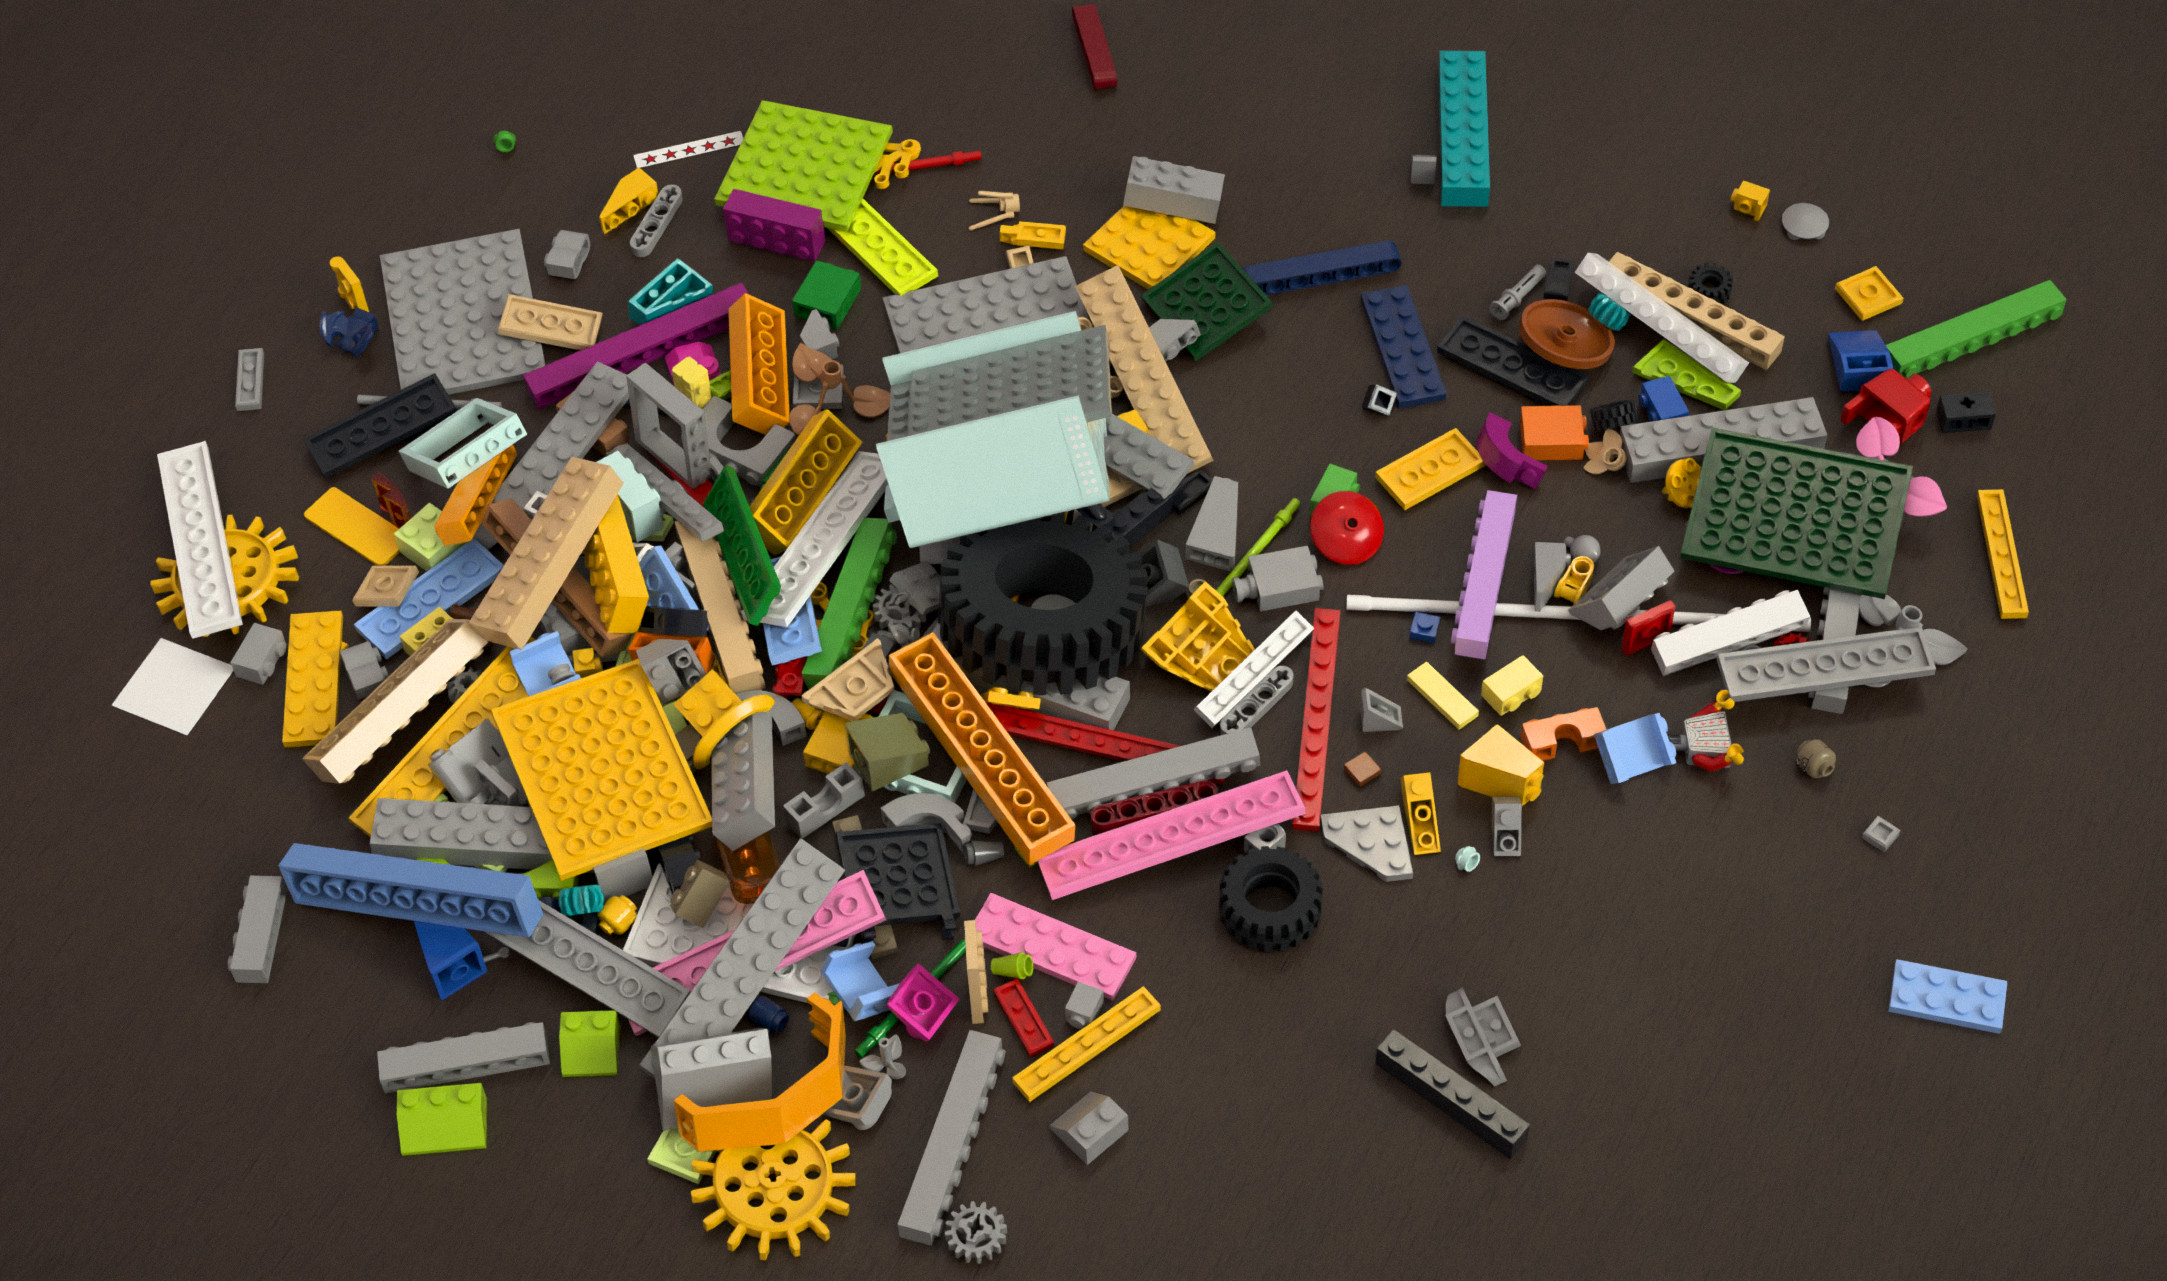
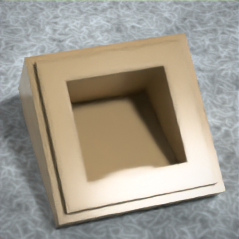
[1005,246,1033,269]

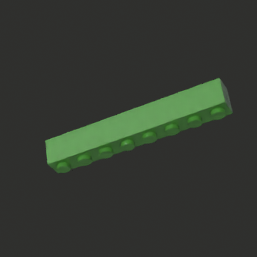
[1886,280,2067,378]
[802,518,897,690]

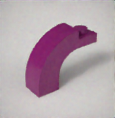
[1476,412,1548,489]

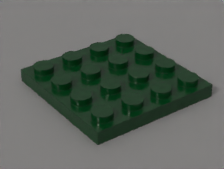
[1141,242,1274,361]

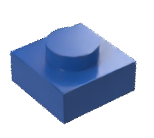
[1409,612,1440,643]

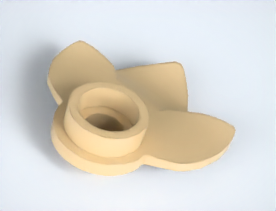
[1584,429,1627,474]

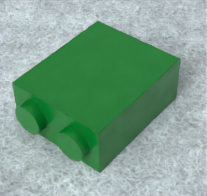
[792,260,861,330]

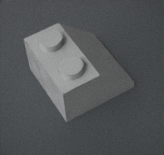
[1049,1091,1128,1165]

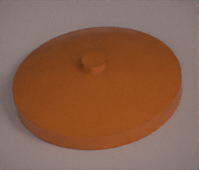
[1519,299,1615,369]

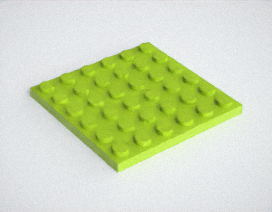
[714,100,893,232]

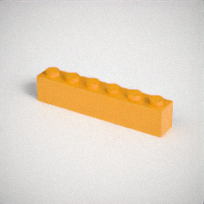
[434,444,518,546]

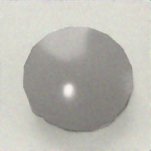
[1782,203,1829,240]

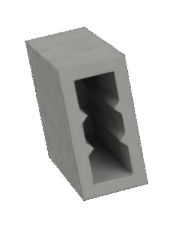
[1248,546,1323,611]

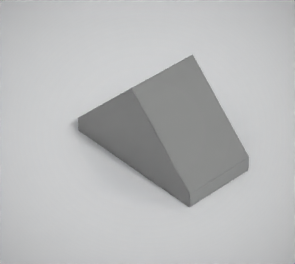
[1411,155,1436,184]
[1360,688,1403,732]

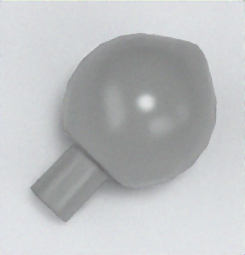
[1564,535,1601,563]

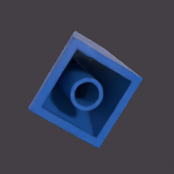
[414,921,488,1001]

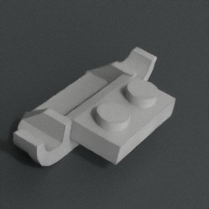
[1445,987,1521,1087]

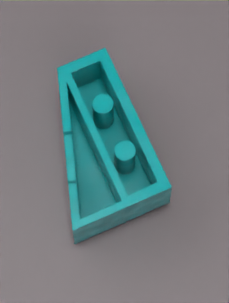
[628,258,713,326]

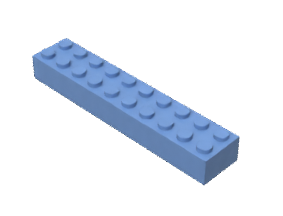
[278,843,543,938]

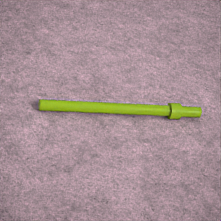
[1216,498,1301,597]

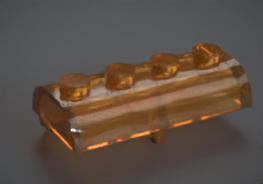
[711,827,780,904]

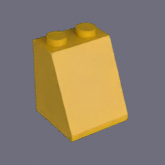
[1457,724,1544,806]

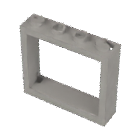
[626,363,712,489]

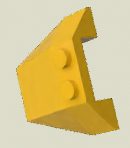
[1140,581,1255,692]

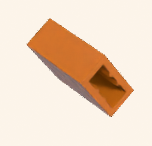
[1520,405,1589,460]

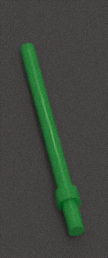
[854,939,966,1058]

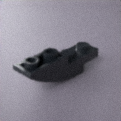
[638,605,708,637]

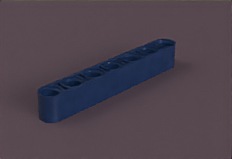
[1242,241,1402,295]

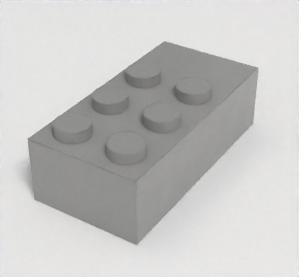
[1123,156,1225,224]

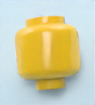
[597,895,637,935]

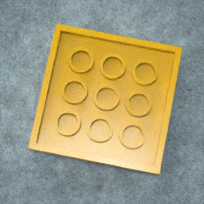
[1083,206,1215,290]

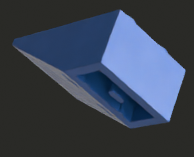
[1828,330,1893,392]

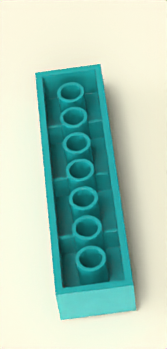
[1438,51,1490,207]

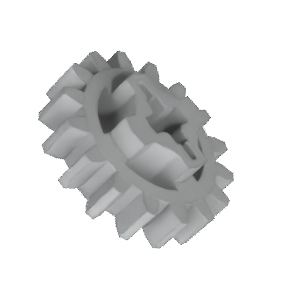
[873,584,928,633]
[945,1201,1007,1264]

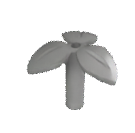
[877,624,920,648]
[859,1034,906,1079]

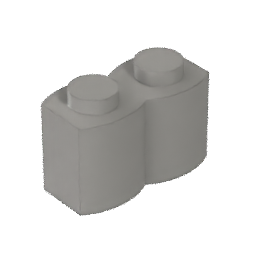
[544,230,591,279]
[340,641,389,700]

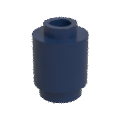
[747,996,790,1033]

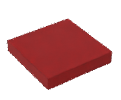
[1621,600,1676,656]

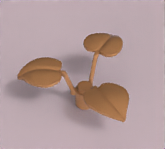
[789,343,890,436]

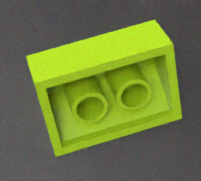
[397,1083,487,1156]

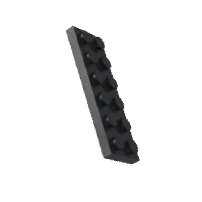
[1437,315,1589,406]
[303,373,457,479]

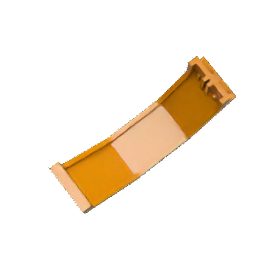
[674,992,846,1152]

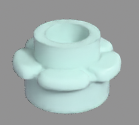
[1455,846,1480,872]

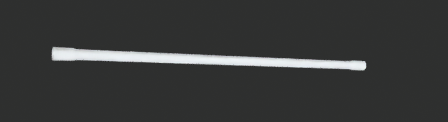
[1346,595,1811,632]

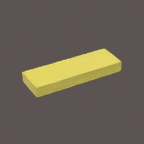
[1407,662,1479,730]

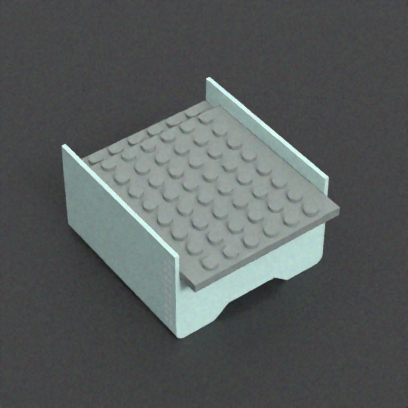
[876,311,1112,548]

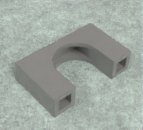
[681,396,796,487]

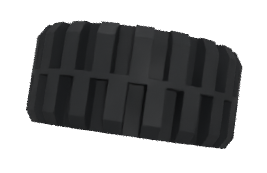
[1219,846,1323,953]

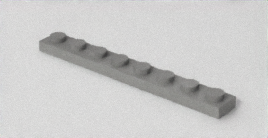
[606,443,724,541]

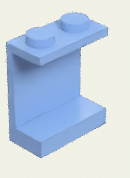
[509,631,581,697]
[1594,713,1676,784]
[821,941,900,1022]

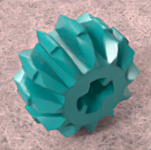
[1588,293,1631,331]
[558,885,604,916]

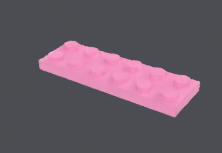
[975,893,1136,1001]

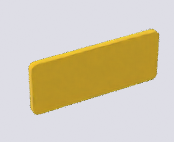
[304,487,400,566]

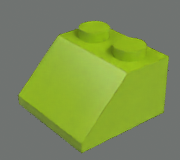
[559,1011,621,1077]

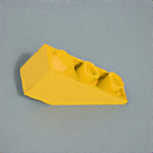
[599,168,658,234]
[1400,772,1441,855]

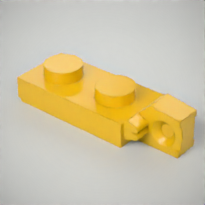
[1000,221,1066,249]

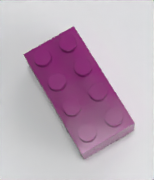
[723,189,825,261]

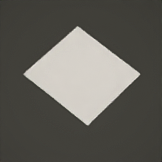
[112,638,234,735]

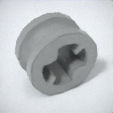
[548,664,574,685]

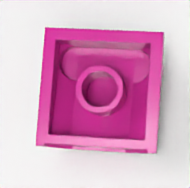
[665,342,721,386]
[886,963,960,1042]

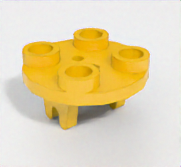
[1662,458,1701,509]

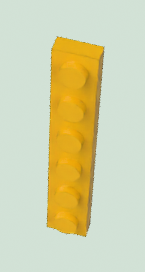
[1976,489,2029,619]
[1012,986,1161,1102]

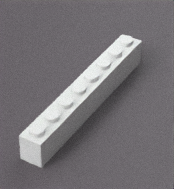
[1575,252,1749,383]

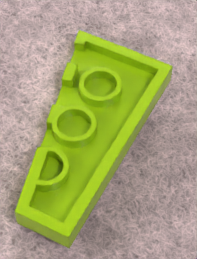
[1632,339,1741,410]

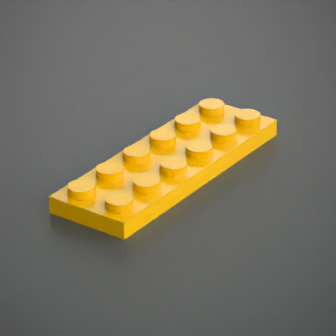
[282,611,343,748]

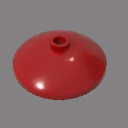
[1310,491,1384,565]

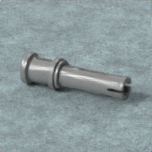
[1489,264,1547,320]

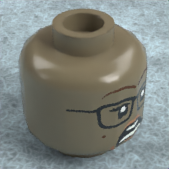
[1796,739,1836,778]

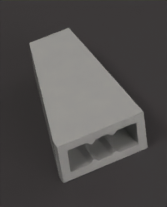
[1186,476,1238,572]

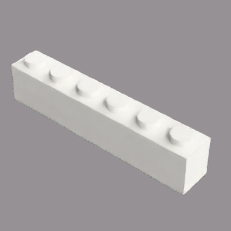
[1651,590,1810,676]

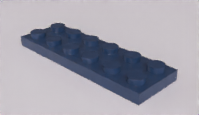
[1361,285,1446,408]

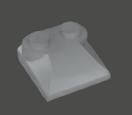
[823,1065,892,1130]

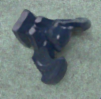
[319,307,379,358]

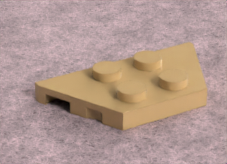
[802,638,894,721]

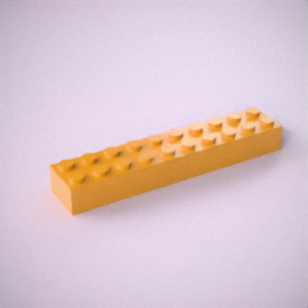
[889,632,1075,865]

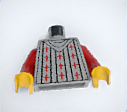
[1668,690,1744,772]

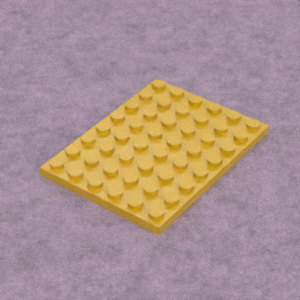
[491,659,712,881]

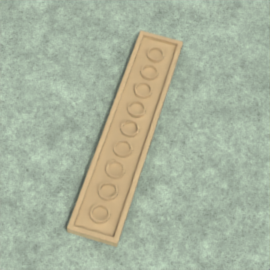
[1075,265,1214,474]

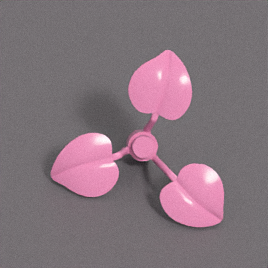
[1856,417,1947,517]

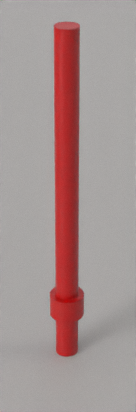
[873,151,982,176]

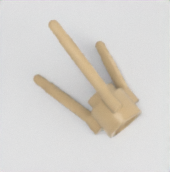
[968,191,1020,231]

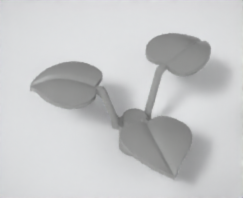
[1859,595,1968,687]

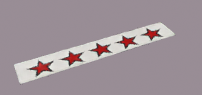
[634,131,743,168]

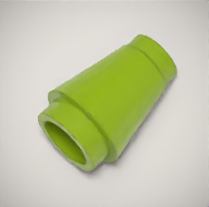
[991,952,1034,979]

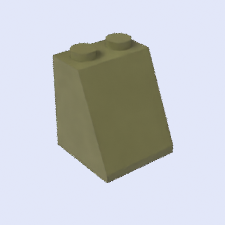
[845,713,930,792]

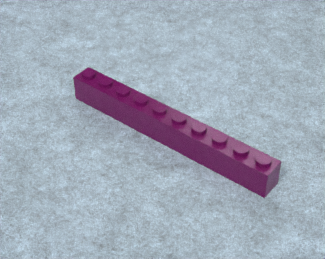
[523,283,750,410]

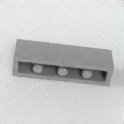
[228,875,287,983]

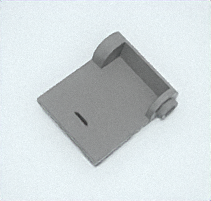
[428,718,509,804]

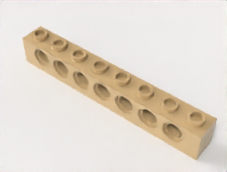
[1609,252,1785,370]

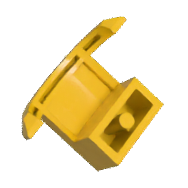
[674,669,775,769]

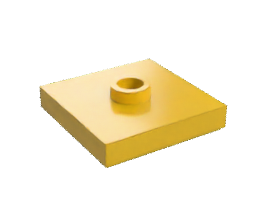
[1835,266,1904,321]

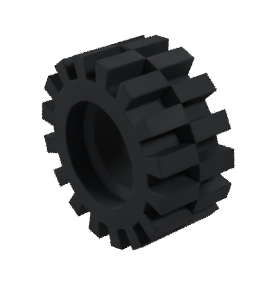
[1688,263,1733,305]
[1590,399,1638,430]

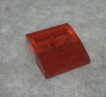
[371,472,411,529]

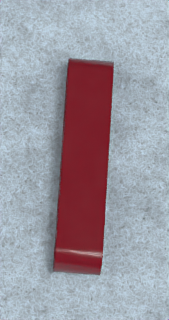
[1072,3,1117,90]
[1091,781,1217,836]

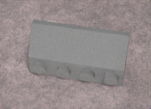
[1568,546,1674,630]

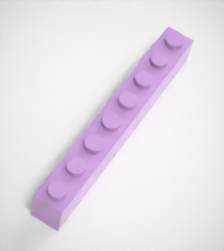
[1451,490,1517,659]

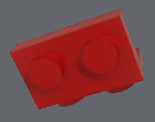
[773,656,807,701]

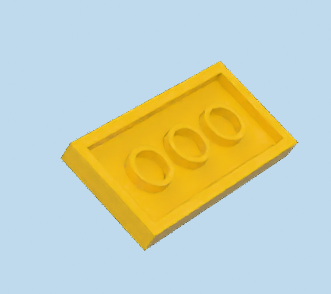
[1375,428,1485,510]

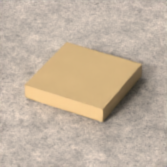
[352,566,419,607]

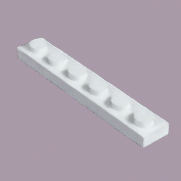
[1194,611,1314,728]

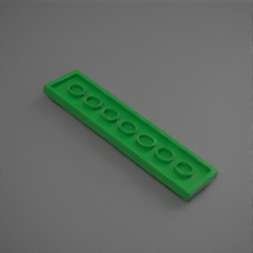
[703,465,781,626]

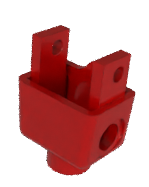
[1840,369,1931,446]

